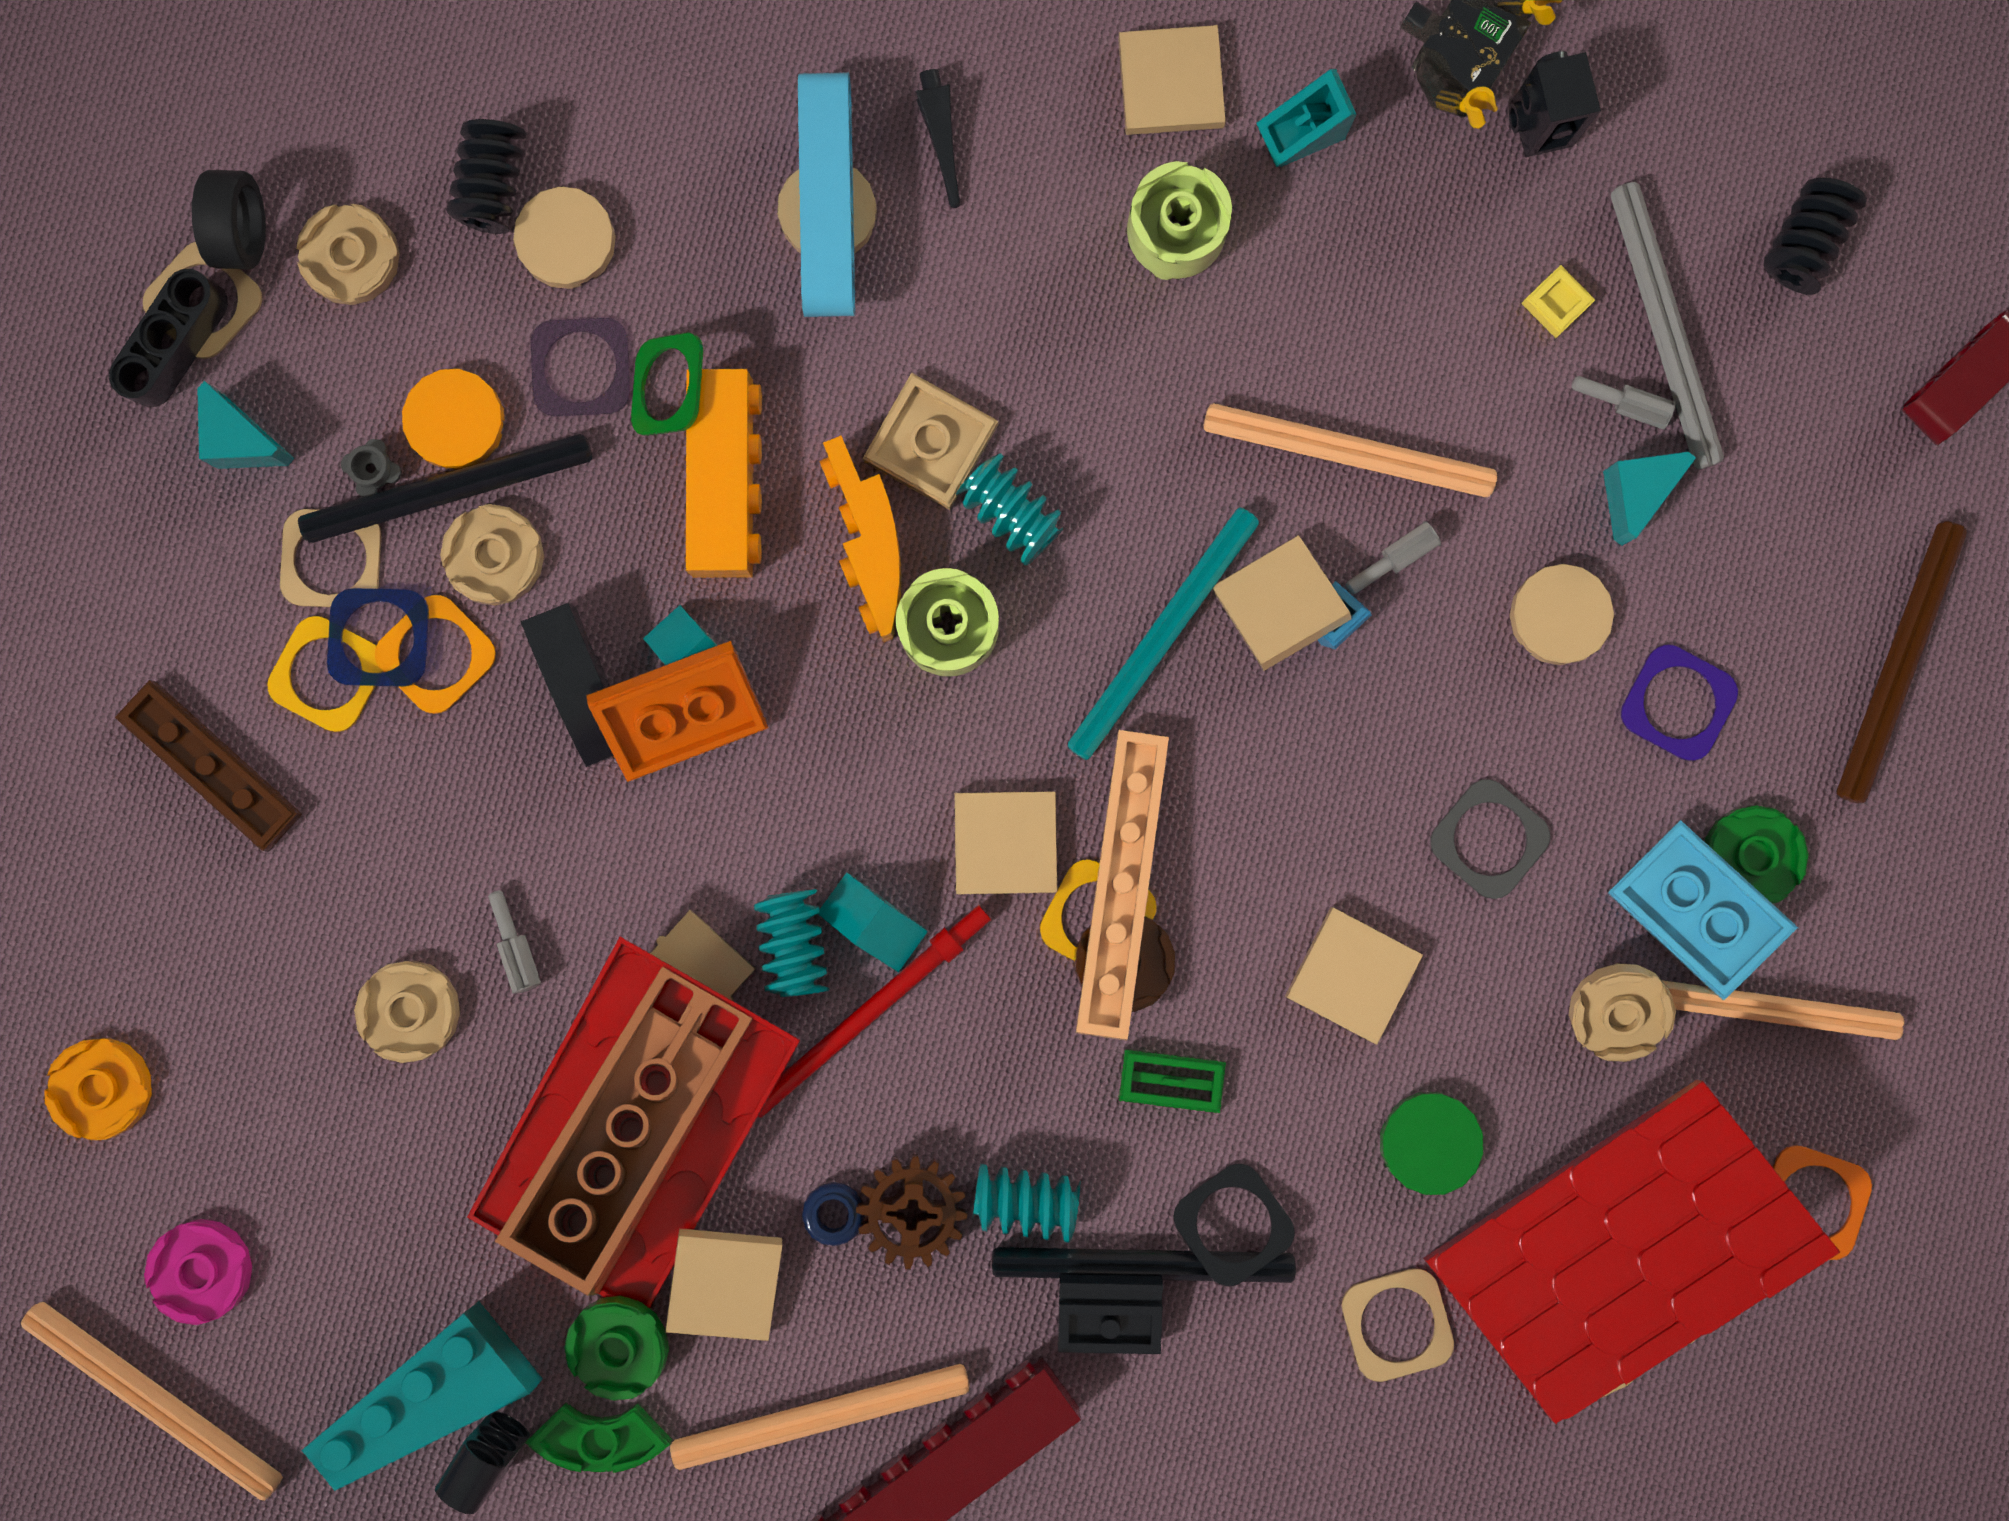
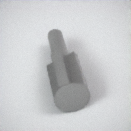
[1571,376,1675,430]
[1346,521,1441,595]
[488,890,542,994]

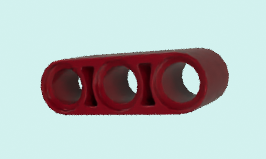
[1901,309,2009,445]

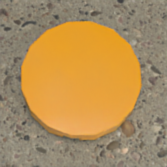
[402,369,505,470]
[44,1038,152,1140]

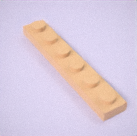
[1075,730,1169,1041]

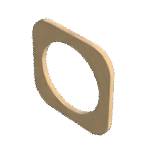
[143,242,262,359]
[280,509,381,608]
[1342,1268,1454,1382]

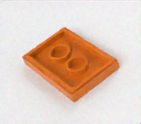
[586,641,768,782]

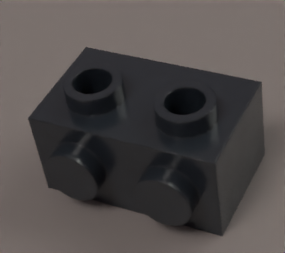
[1509,51,1601,158]

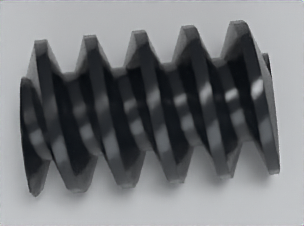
[446,119,527,234]
[1763,178,1867,295]

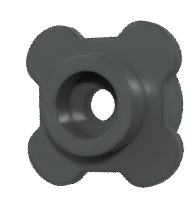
[341,439,402,497]

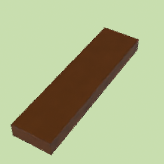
[115,680,303,852]

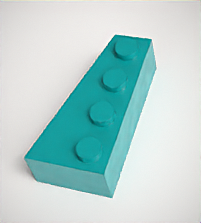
[302,1301,543,1491]

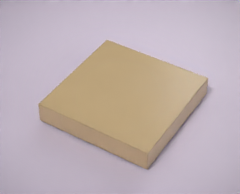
[1118,25,1226,135]
[863,373,998,510]
[1213,535,1352,671]
[954,792,1057,894]
[1285,907,1423,1045]
[666,1228,782,1341]

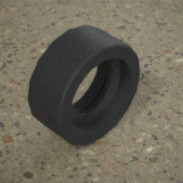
[192,170,266,269]

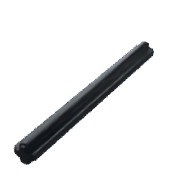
[298,434,592,543]
[992,1247,1296,1283]

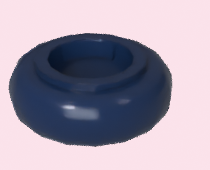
[802,1182,865,1246]

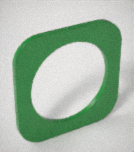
[631,333,703,436]

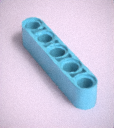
[798,72,855,317]

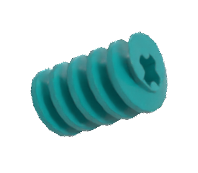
[956,453,1063,565]
[754,889,830,997]
[972,1164,1081,1243]

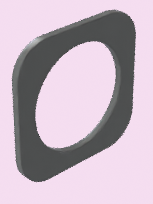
[1430,779,1550,899]

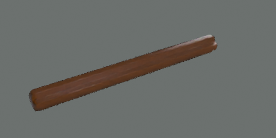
[1837,521,1967,803]

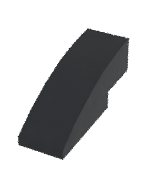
[520,603,614,767]

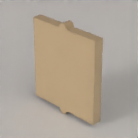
[650,910,756,1001]

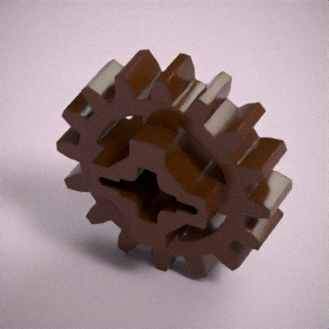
[856,1154,968,1270]

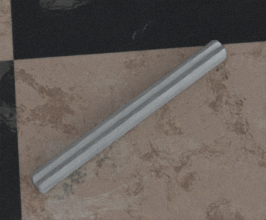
[1611,182,1724,469]

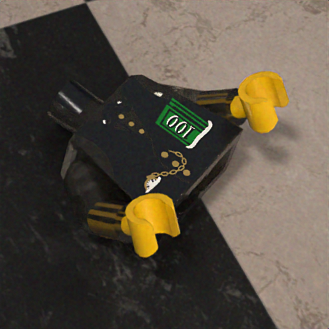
[1400,0,1563,129]

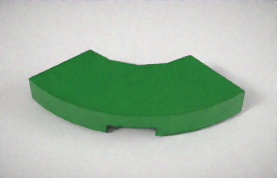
[526,1402,673,1473]

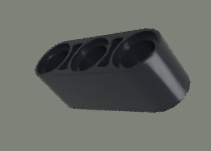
[109,269,228,407]
[435,1411,530,1514]

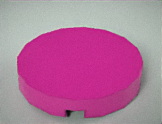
[144,1219,252,1325]

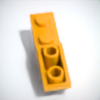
[819,435,902,643]

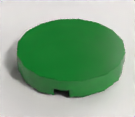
[1705,805,1809,904]
[1380,1092,1483,1195]
[564,1296,669,1401]

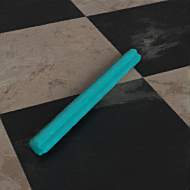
[1068,507,1259,760]

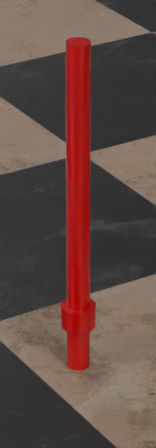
[758,905,992,1118]

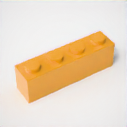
[686,369,762,578]

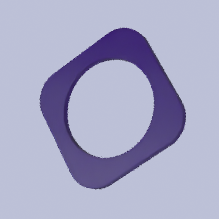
[1621,645,1738,761]

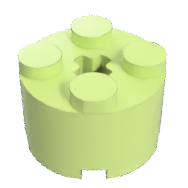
[1127,161,1232,280]
[896,568,999,676]

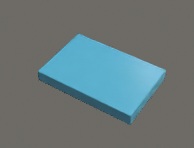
[1608,820,1798,1000]

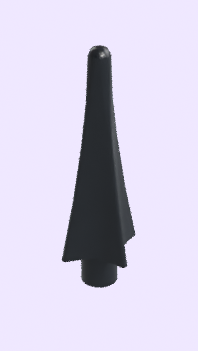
[916,69,960,208]

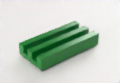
[1118,1049,1226,1113]

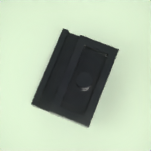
[1058,1274,1163,1354]

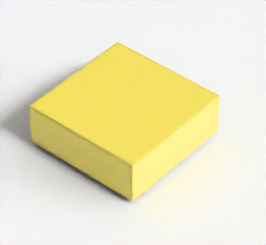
[1521,265,1595,338]

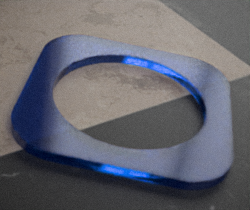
[327,588,429,687]

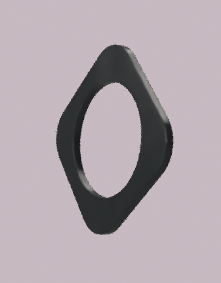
[1173,1164,1295,1287]

